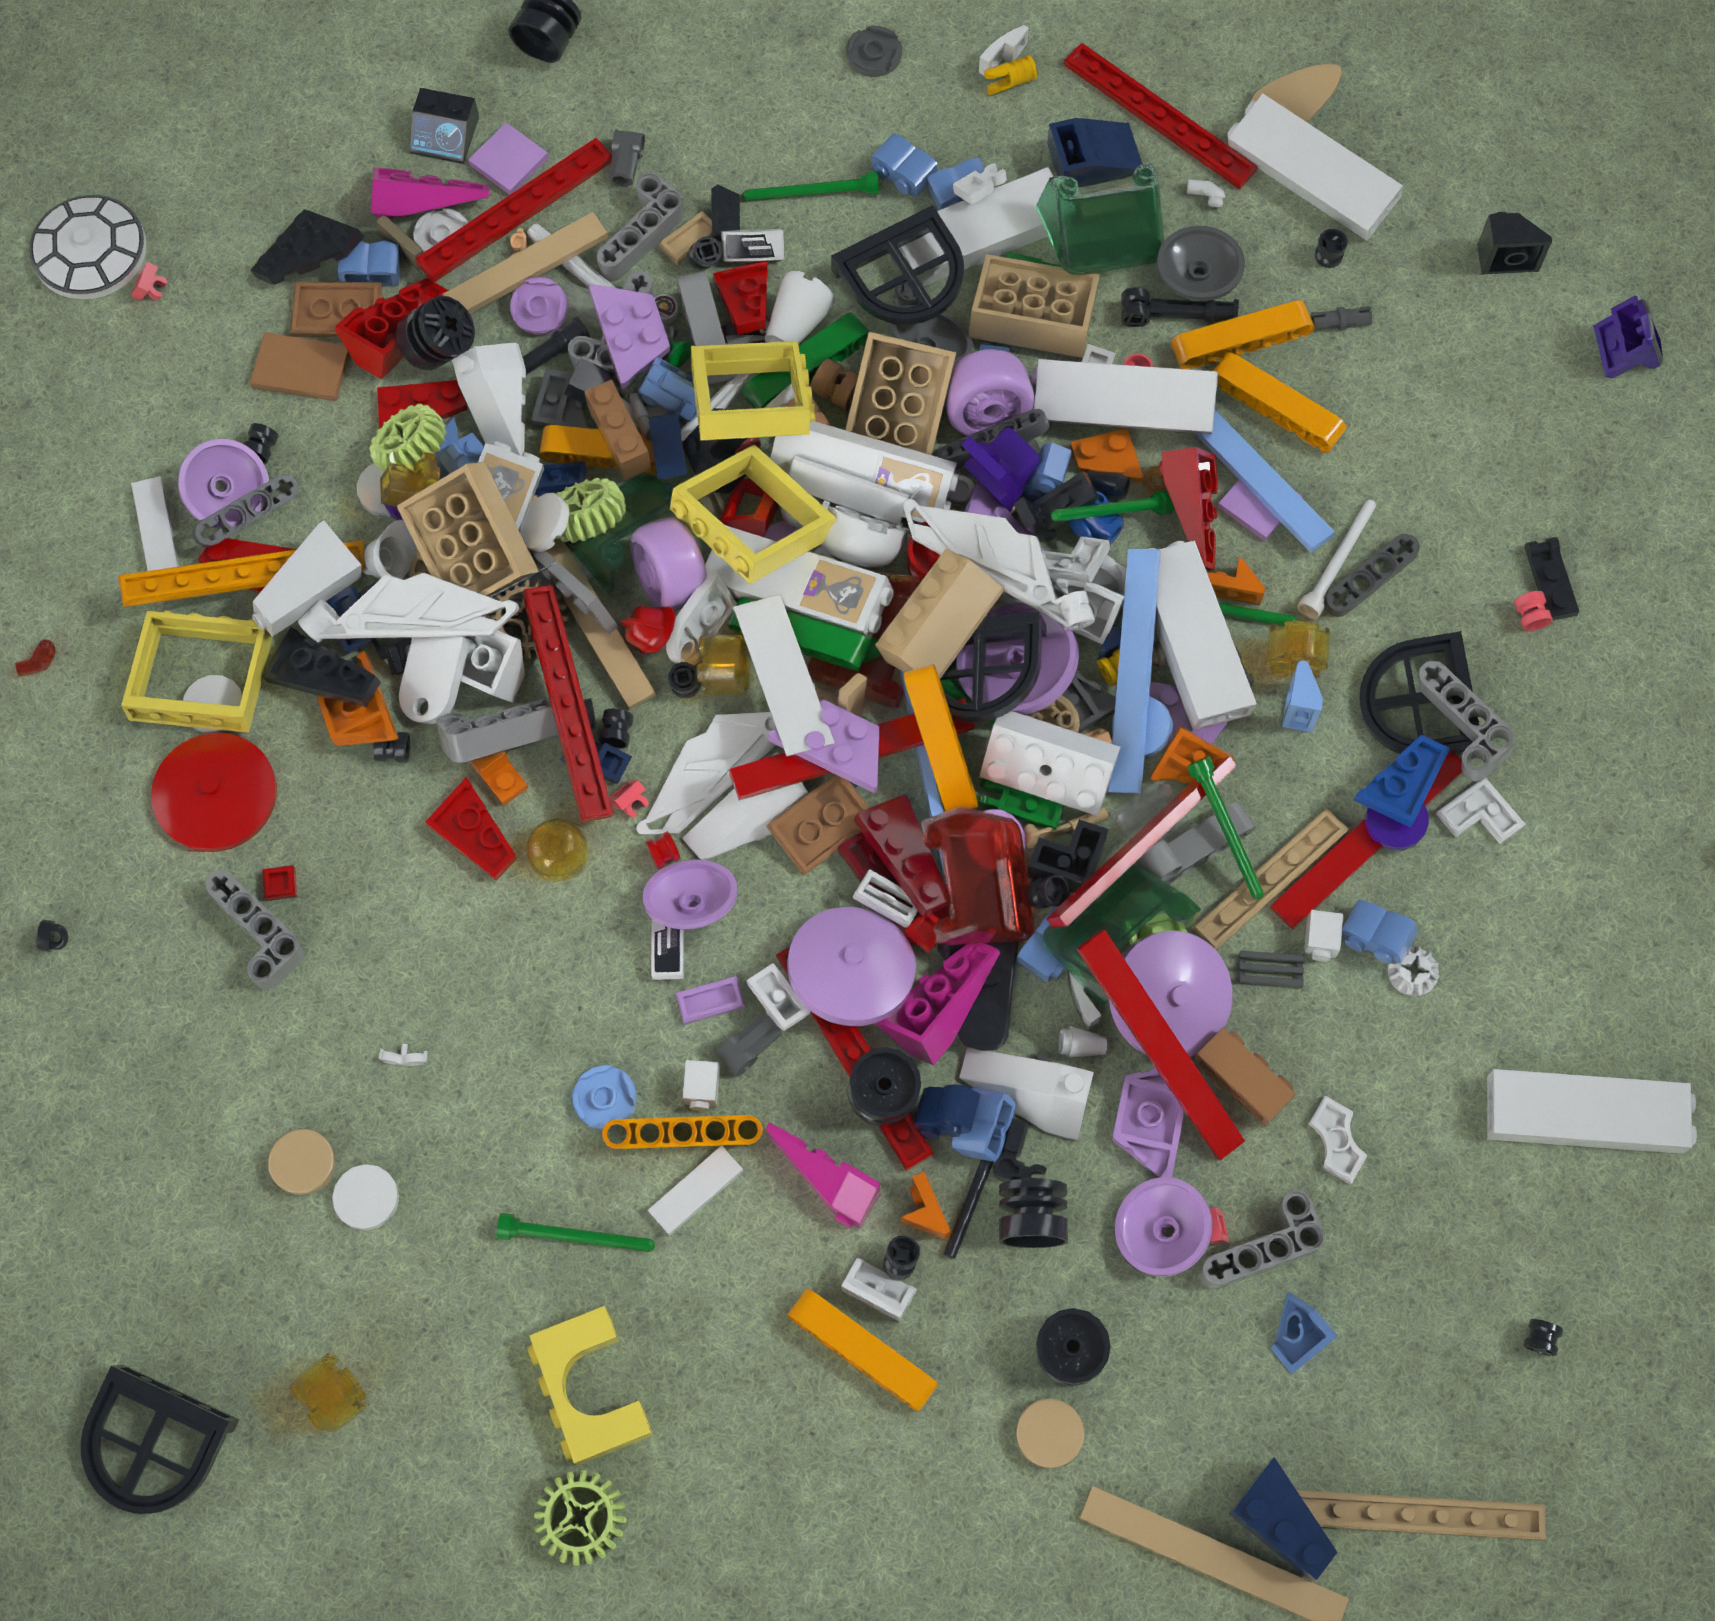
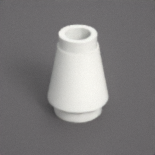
[1058,1026,1107,1058]

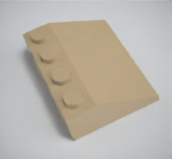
[968,254,1100,358]
[845,332,956,455]
[397,462,539,597]

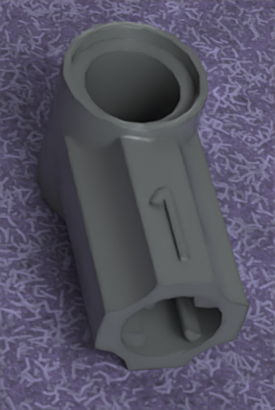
[608,130,645,187]
[715,1013,782,1077]

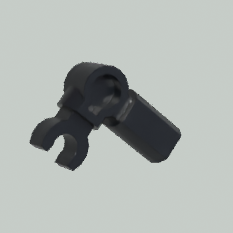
[993,1118,1047,1182]

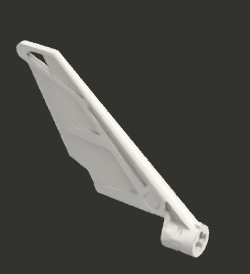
[903,499,1095,631]
[298,573,519,643]
[636,683,815,836]

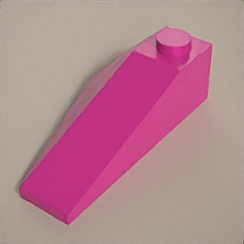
[371,167,489,219]
[876,939,1000,1066]
[766,1123,880,1229]

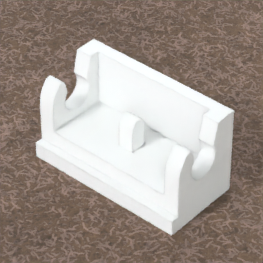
[841,1258,917,1322]

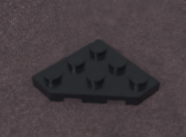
[250,209,364,285]

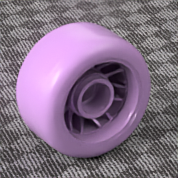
[944,349,1034,436]
[630,517,707,612]

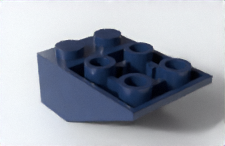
[1047,118,1145,191]

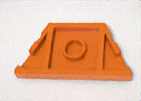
[317,651,398,746]

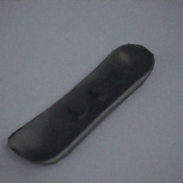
[958,871,1026,1051]

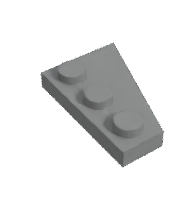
[533,551,618,634]

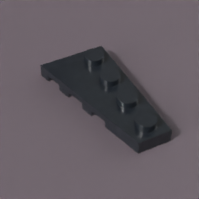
[262,626,380,708]

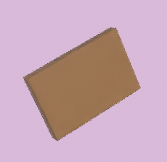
[290,282,383,337]
[250,332,350,401]
[766,774,869,876]

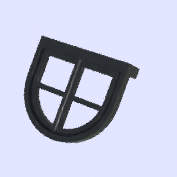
[831,205,964,325]
[940,611,1047,723]
[1360,631,1479,755]
[81,1364,239,1514]

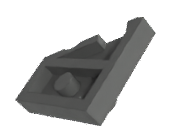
[531,369,587,428]
[1062,672,1116,733]

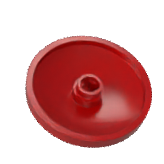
[151,733,277,852]

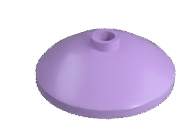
[178,439,269,529]
[643,860,738,930]
[1115,1177,1213,1277]

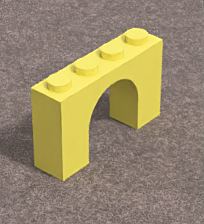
[527,1306,653,1466]

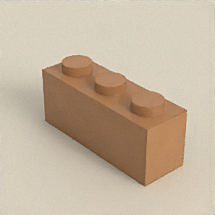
[584,379,651,480]
[1194,1027,1296,1127]

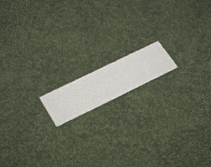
[733,595,834,756]

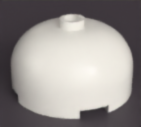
[821,500,909,568]

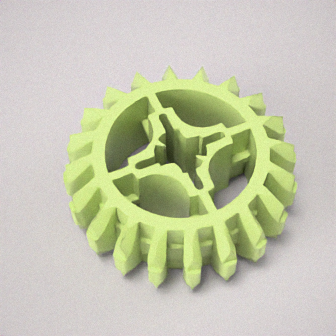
[369,403,447,478]
[555,478,626,543]
[534,1470,627,1566]

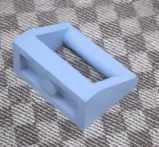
[1282,661,1323,733]

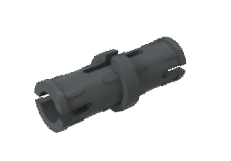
[1310,306,1372,331]

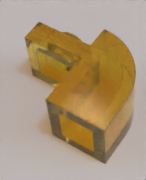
[380,452,440,506]

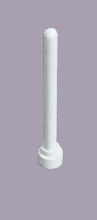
[1297,500,1376,619]

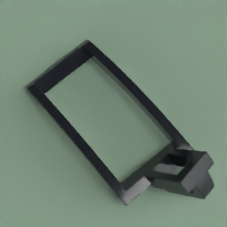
[359,580,412,675]

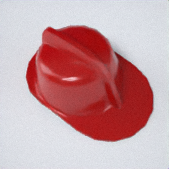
[620,606,675,654]

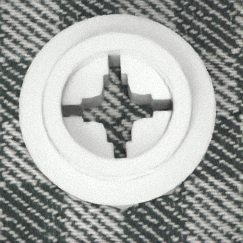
[1388,946,1440,996]

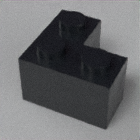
[682,408,747,493]
[1027,819,1109,893]

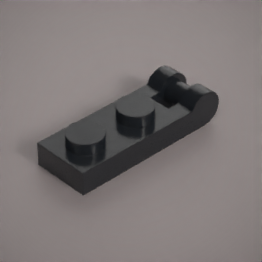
[1525,537,1580,620]

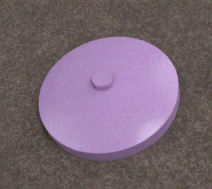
[956,602,1079,715]
[787,907,916,1026]
[1109,931,1232,1057]

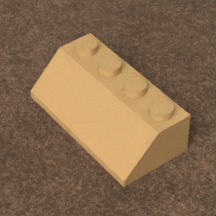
[875,548,1004,678]

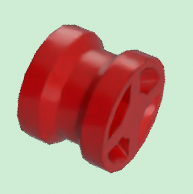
[645,831,681,869]

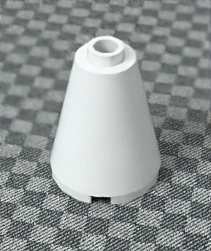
[765,271,835,344]

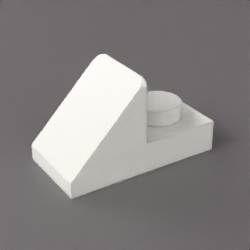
[747,963,810,1031]

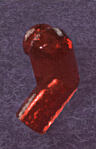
[15,639,56,677]

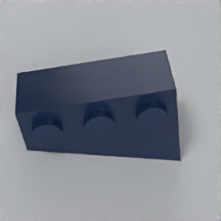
[1229,1457,1337,1582]

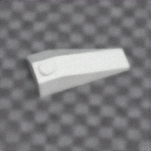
[452,343,526,456]
[999,577,1124,645]
[404,630,525,703]
[682,752,809,860]
[959,1047,1094,1141]

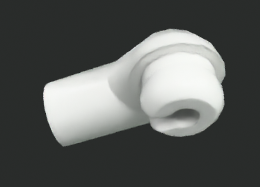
[1187,179,1225,207]

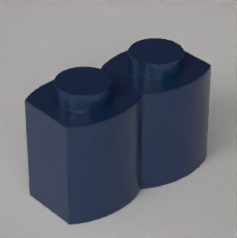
[913,1084,981,1139]

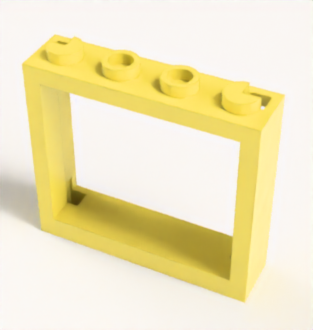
[691,341,815,440]
[670,444,836,585]
[121,610,272,733]

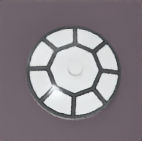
[29,195,146,299]

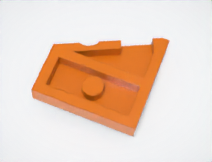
[1070,428,1144,483]
[1149,726,1234,783]

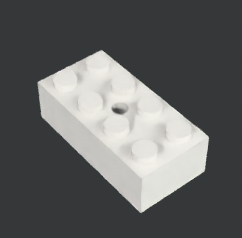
[979,711,1121,816]

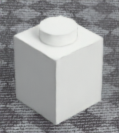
[1304,910,1343,962]
[683,1060,720,1111]

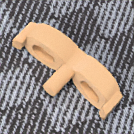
[510,228,527,256]

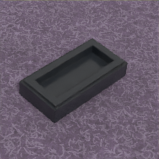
[711,184,740,243]

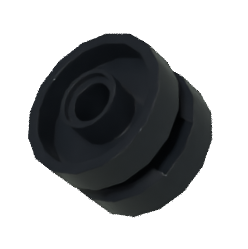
[847,1047,921,1127]
[1035,1308,1111,1386]

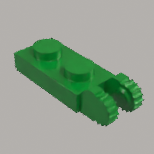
[976,778,1065,829]

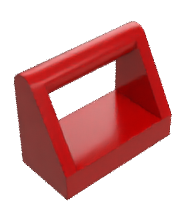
[719,478,779,538]

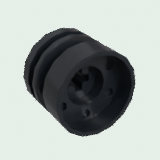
[508,0,582,63]
[396,296,475,371]
[999,1178,1068,1248]

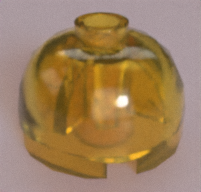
[526,818,589,882]

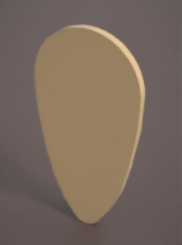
[1251,64,1342,122]

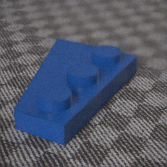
[1353,735,1450,828]

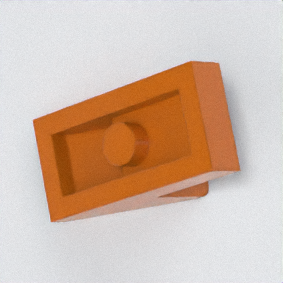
[1207,557,1265,605]
[469,751,529,806]
[901,1172,951,1240]

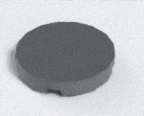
[847,25,902,77]

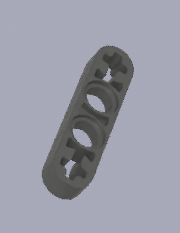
[937,409,1050,470]
[193,474,298,547]
[1324,534,1420,617]

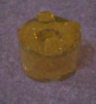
[1266,621,1330,679]
[697,634,750,696]
[289,1353,369,1432]

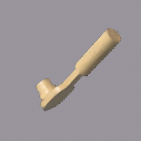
[1023,807,1109,849]

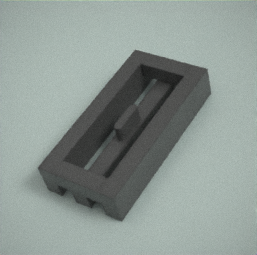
[1238,950,1304,989]

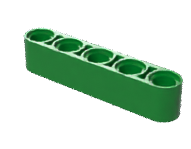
[741,312,870,409]
[727,597,871,671]

